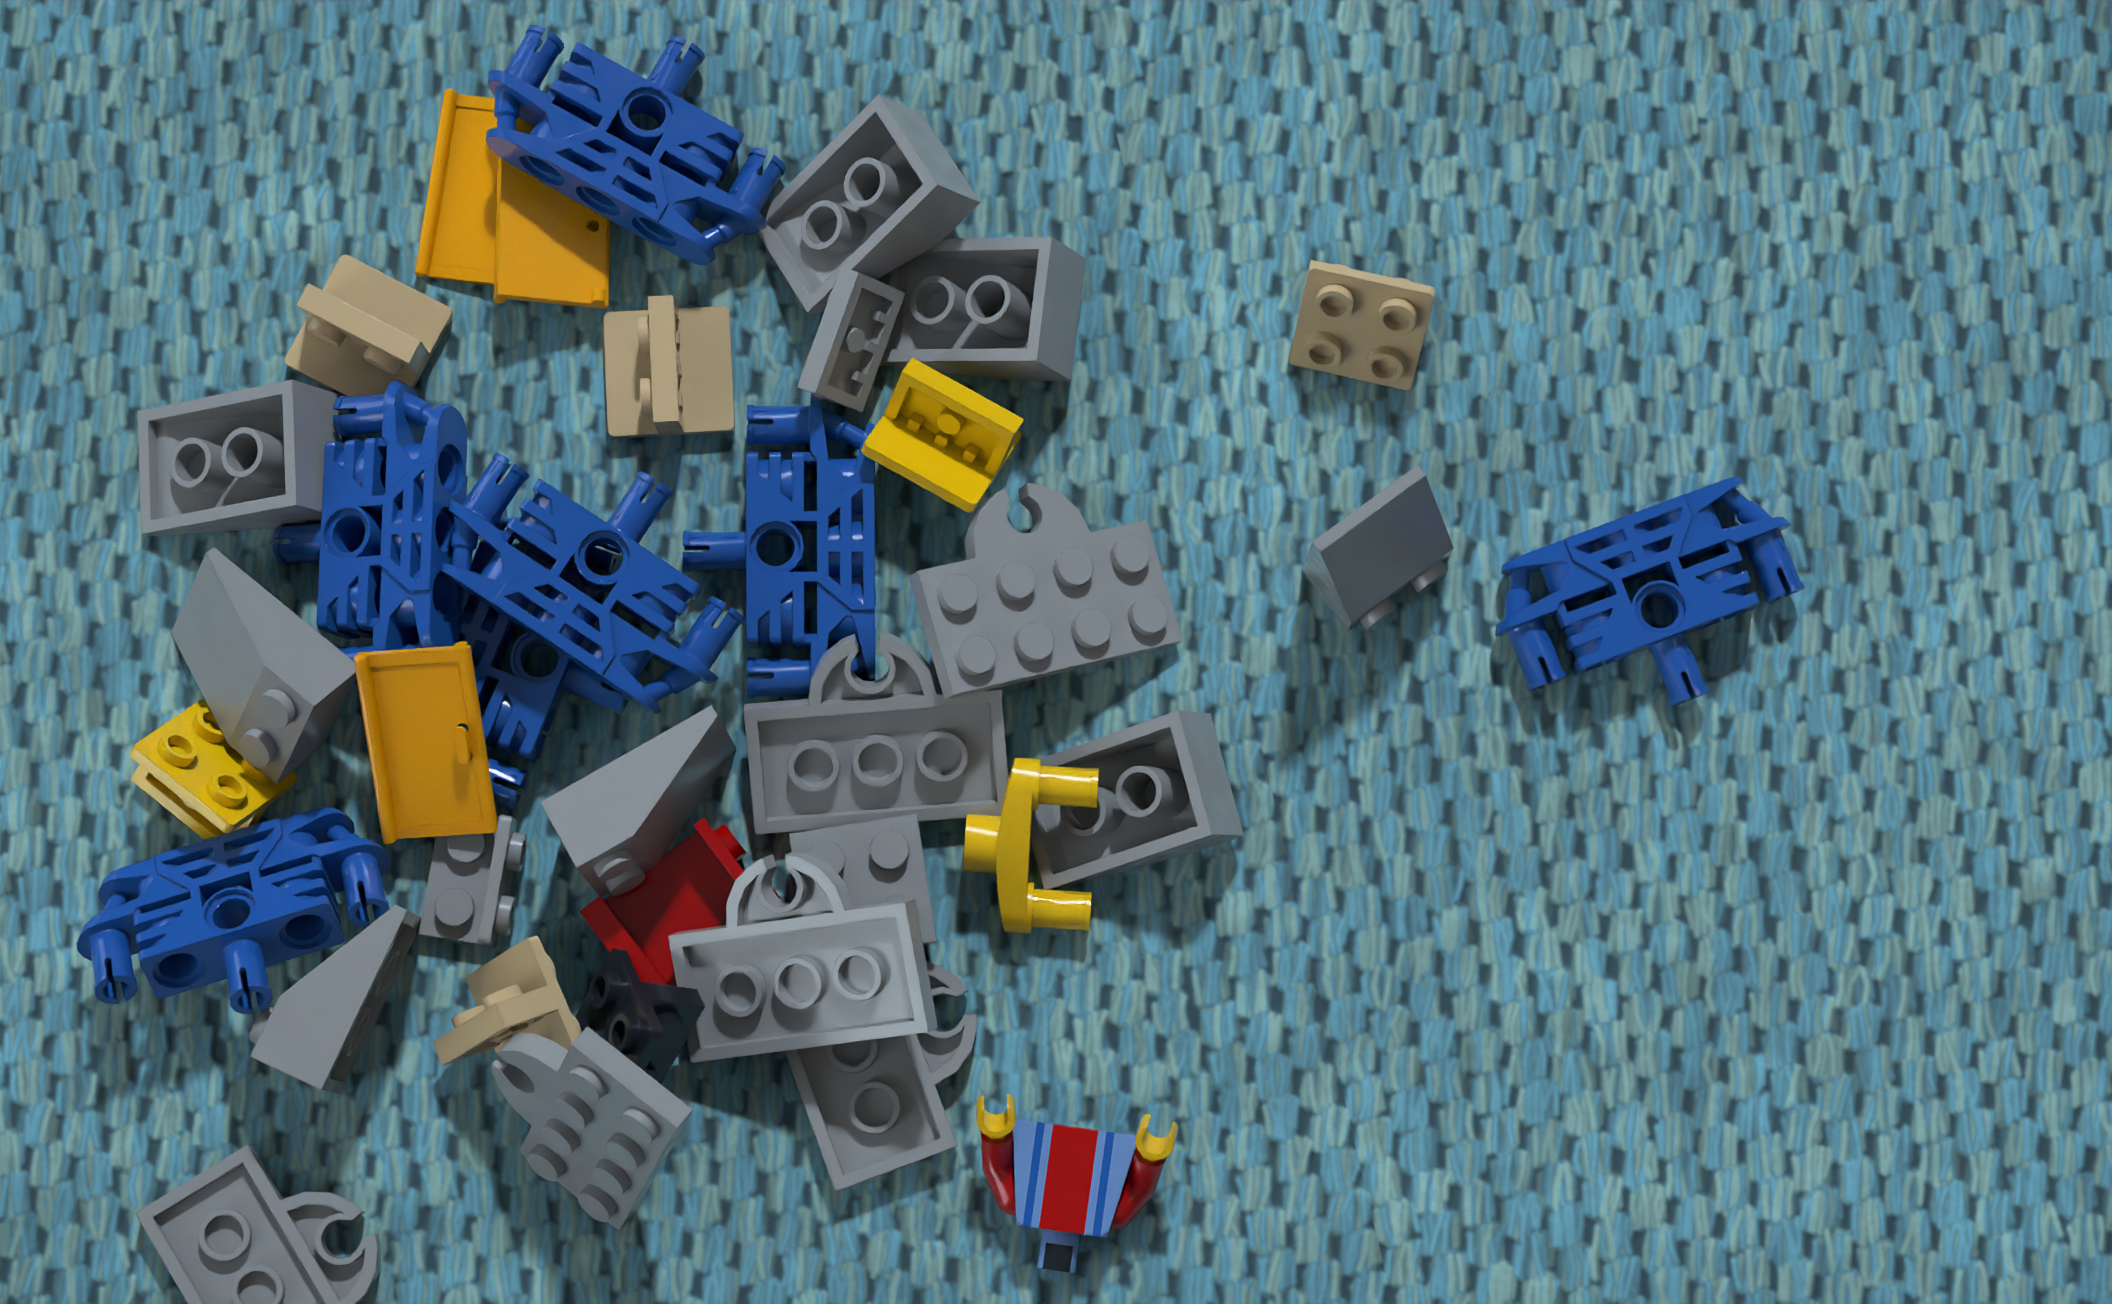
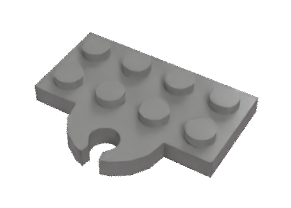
[909,483,1183,700]
[744,632,1008,834]
[668,851,938,1063]
[785,962,978,1192]
[491,1026,693,1231]
[135,1145,381,1304]

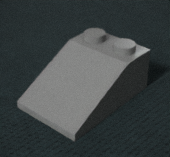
[758,94,981,315]
[880,237,1086,381]
[138,380,340,536]
[1302,465,1454,631]
[171,547,356,784]
[540,705,736,897]
[1031,710,1244,890]
[249,905,421,1094]

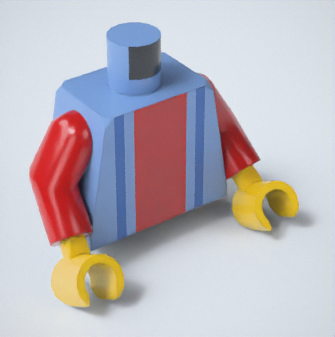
[976,1094,1178,1273]

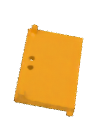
[414,88,498,286]
[493,117,613,309]
[353,641,498,845]

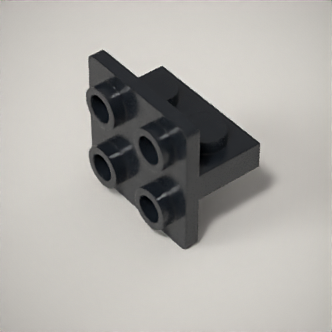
[575,948,705,1084]

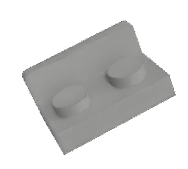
[797,267,905,412]
[418,815,527,947]

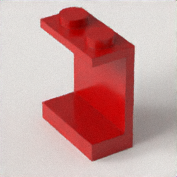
[579,818,782,986]

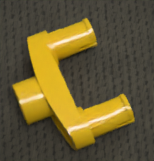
[964,758,1099,934]

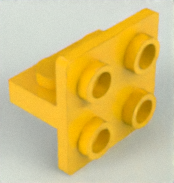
[861,357,1024,513]
[130,700,298,840]

